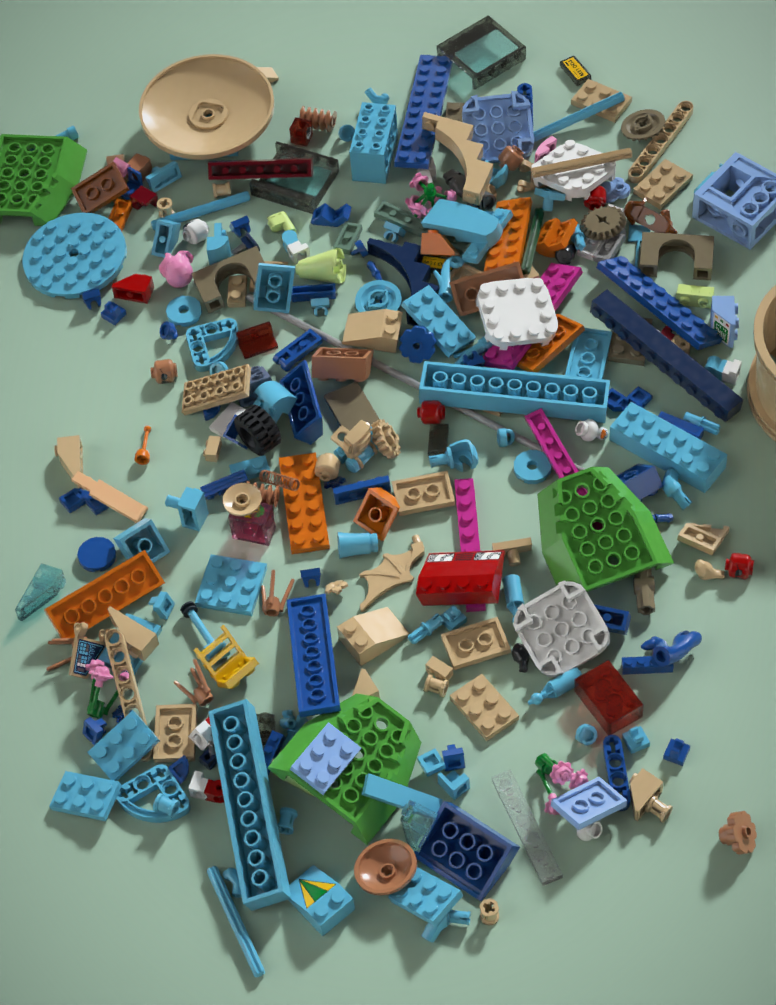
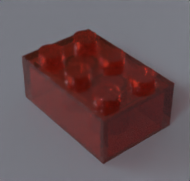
[574,660,644,735]

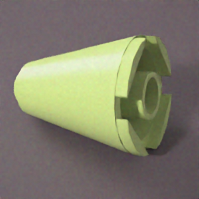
[295,248,346,284]

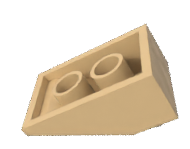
[342,309,403,353]
[337,607,410,666]

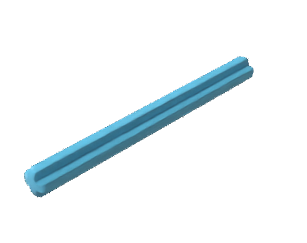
[533,92,625,142]
[151,191,250,230]
[207,866,265,978]

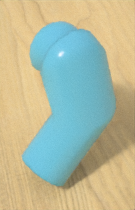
[365,88,390,104]
[279,709,296,729]
[223,868,242,898]

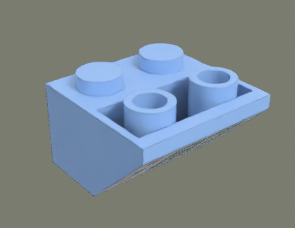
[710,296,739,348]

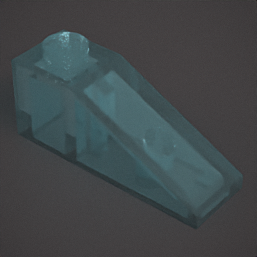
[15,563,66,621]

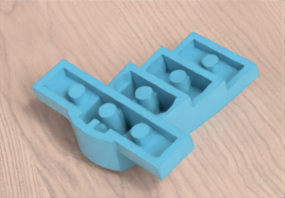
[421,199,513,264]

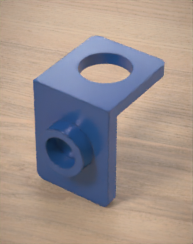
[120,167,143,200]
[223,414,248,450]

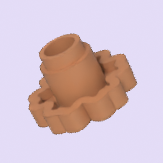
[719,811,757,855]

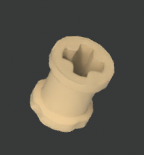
[212,181,231,199]
[157,197,174,218]
[424,674,449,698]
[645,795,673,823]
[479,898,499,925]

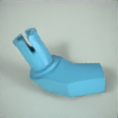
[662,469,692,510]
[421,909,471,943]

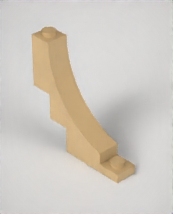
[422,112,493,205]

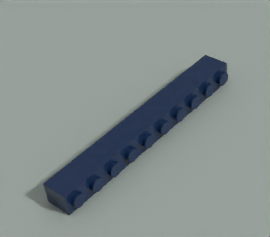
[590,289,744,423]

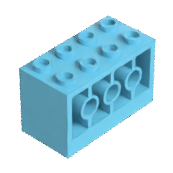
[349,102,398,184]

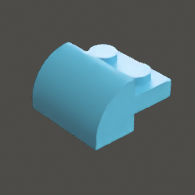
[207,223,232,266]
[253,381,297,423]

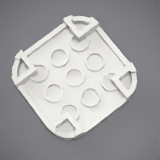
[532,140,616,201]
[476,278,558,350]
[513,581,610,678]

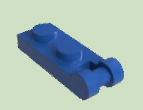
[273,329,323,372]

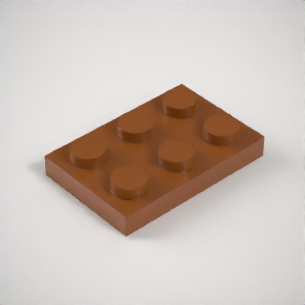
[71,161,129,213]

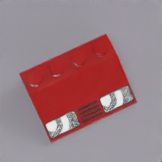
[416,550,505,606]

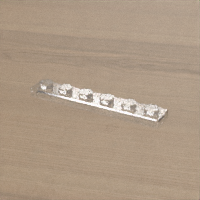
[492,770,563,886]

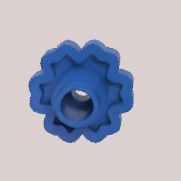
[399,325,436,363]

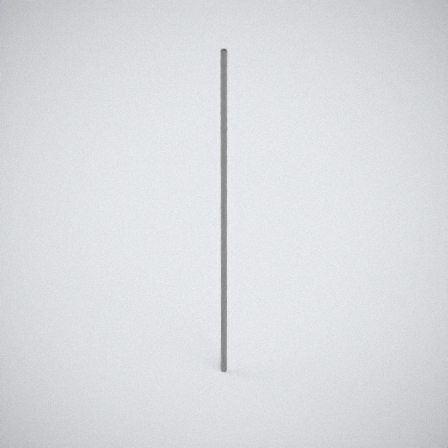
[246,293,584,471]

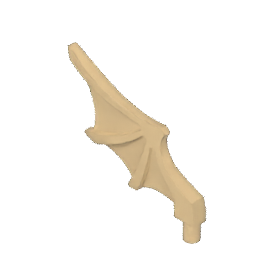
[359,535,425,612]

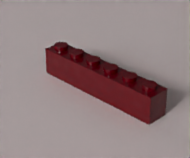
[208,158,314,180]

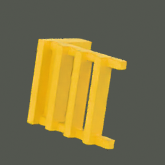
[193,625,259,689]

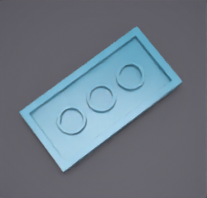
[401,285,476,358]
[565,328,612,379]

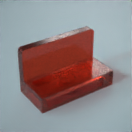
[236,321,278,359]

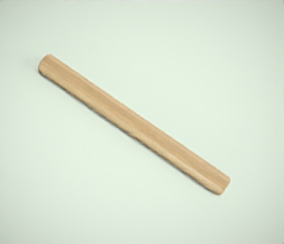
[531,148,632,178]

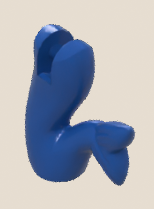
[641,631,702,666]

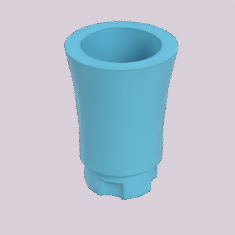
[337,532,378,559]

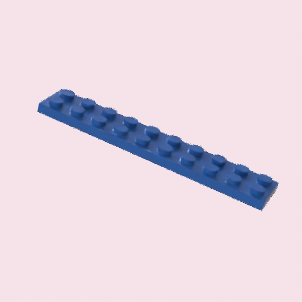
[394,55,453,170]

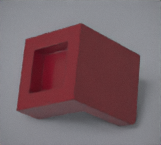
[130,185,158,210]

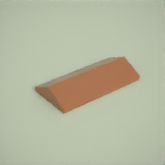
[449,261,524,317]

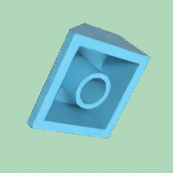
[113,518,170,563]

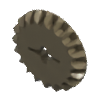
[621,109,666,142]
[580,205,626,240]

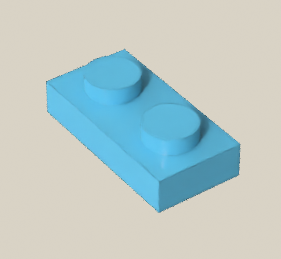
[229,455,270,480]

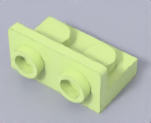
[676,284,714,308]

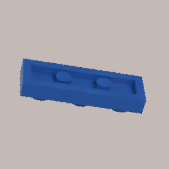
[332,475,391,505]

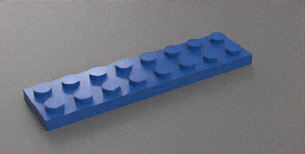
[596,256,722,350]
[287,594,341,718]

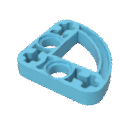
[186,318,239,372]
[116,764,191,823]

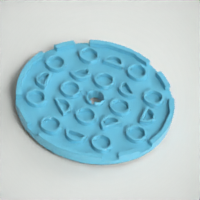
[22,213,127,299]

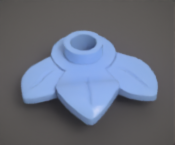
[600,177,631,203]

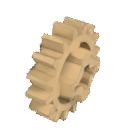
[371,419,401,459]

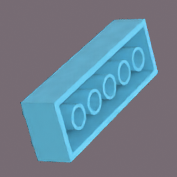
[609,402,727,493]

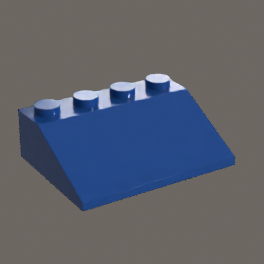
[414,801,520,901]

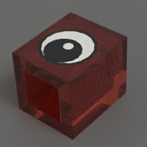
[289,117,313,147]

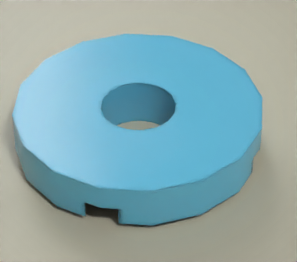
[166,296,202,327]
[514,450,551,484]

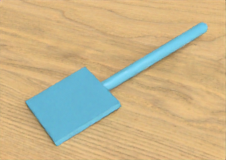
[628,224,650,267]

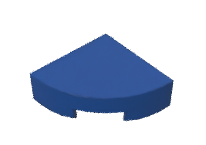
[203,405,221,421]
[168,755,189,784]

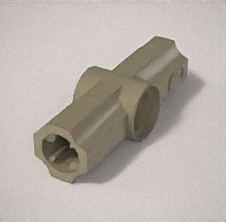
[633,568,655,615]

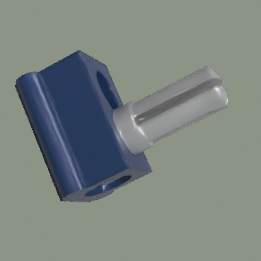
[231,233,260,255]
[199,740,217,770]

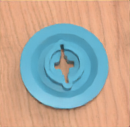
[355,280,402,312]

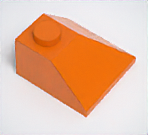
[353,487,400,541]

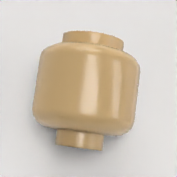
[314,453,341,481]

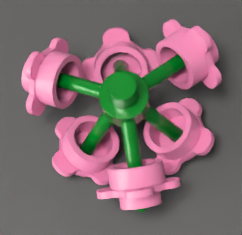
[405,172,457,218]

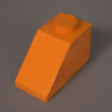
[420,230,460,257]

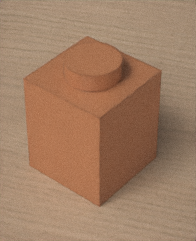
[126,153,152,181]

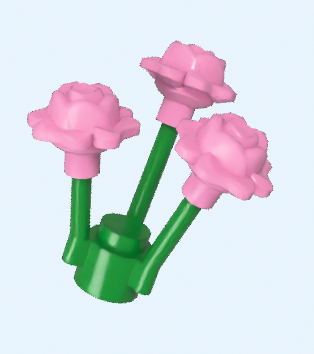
[85,659,129,719]
[535,753,589,816]

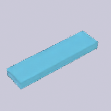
[362,774,443,820]

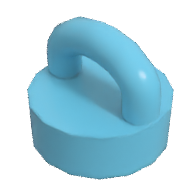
[338,124,355,142]
[209,361,228,375]
[497,428,515,447]
[575,724,597,745]

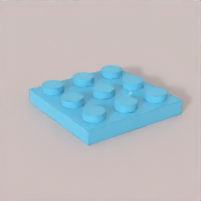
[195,554,267,616]

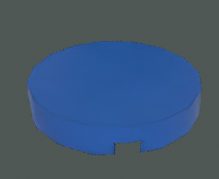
[77,537,116,572]

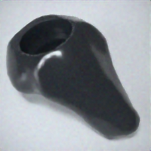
[555,244,577,265]
[511,643,530,673]

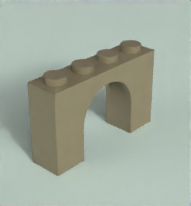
[639,232,714,280]
[191,246,265,313]

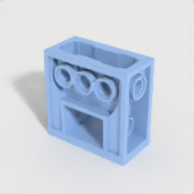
[692,152,776,250]

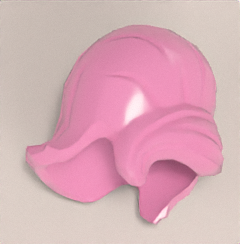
[159,251,194,288]

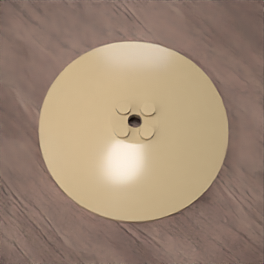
[139,54,274,160]

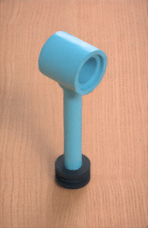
[180,601,230,662]

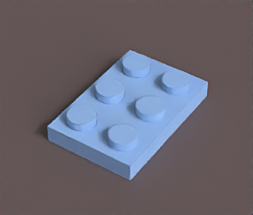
[290,722,361,795]
[551,777,627,830]

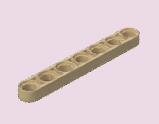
[628,101,693,184]
[104,629,154,762]

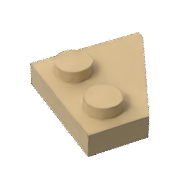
[677,523,730,556]

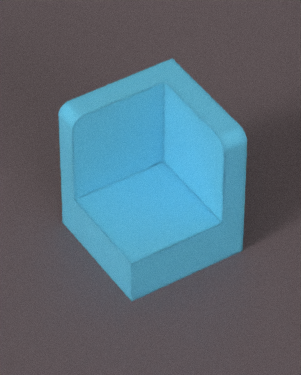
[437,770,470,800]

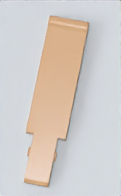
[71,471,148,523]

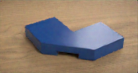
[607,386,653,412]
[59,488,109,515]

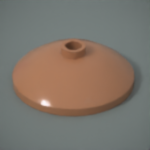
[354,839,417,896]

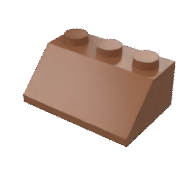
[311,347,374,382]

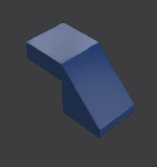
[311,203,352,227]

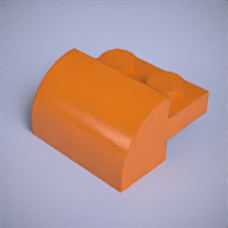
[535,218,578,258]

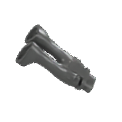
[443,169,496,210]

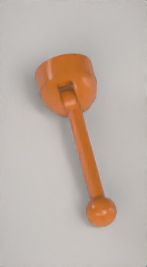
[134,426,151,465]

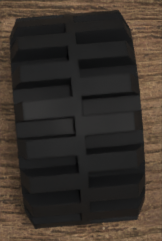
[234,405,281,456]

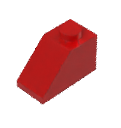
[111,274,154,304]

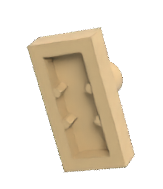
[492,537,532,567]

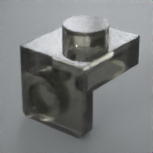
[256,712,276,746]

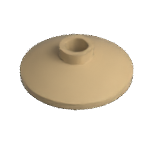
[223,483,262,516]

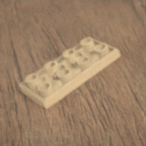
[182,364,251,415]

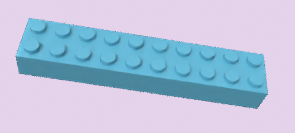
[419,361,610,423]
[208,699,292,911]

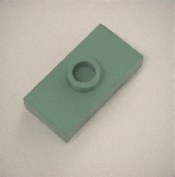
[333,221,363,255]

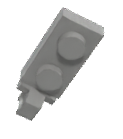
[593,228,626,262]

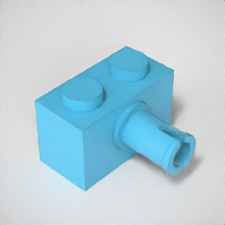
[165,487,209,532]

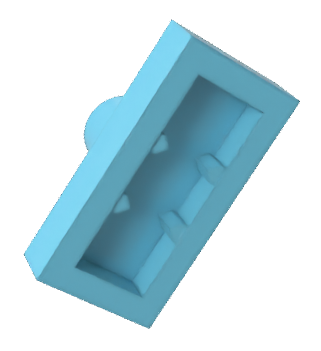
[146,161,182,193]
[534,187,565,212]

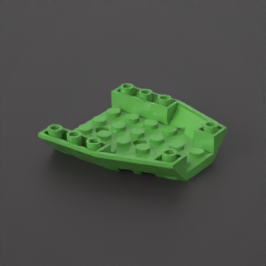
[0,134,87,226]
[537,467,674,592]
[267,693,422,845]

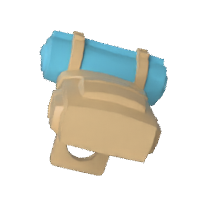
[330,420,379,473]

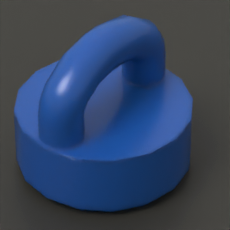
[351,240,369,258]
[159,321,178,340]

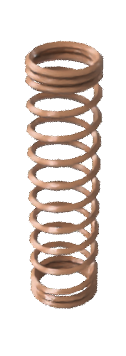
[259,470,300,491]

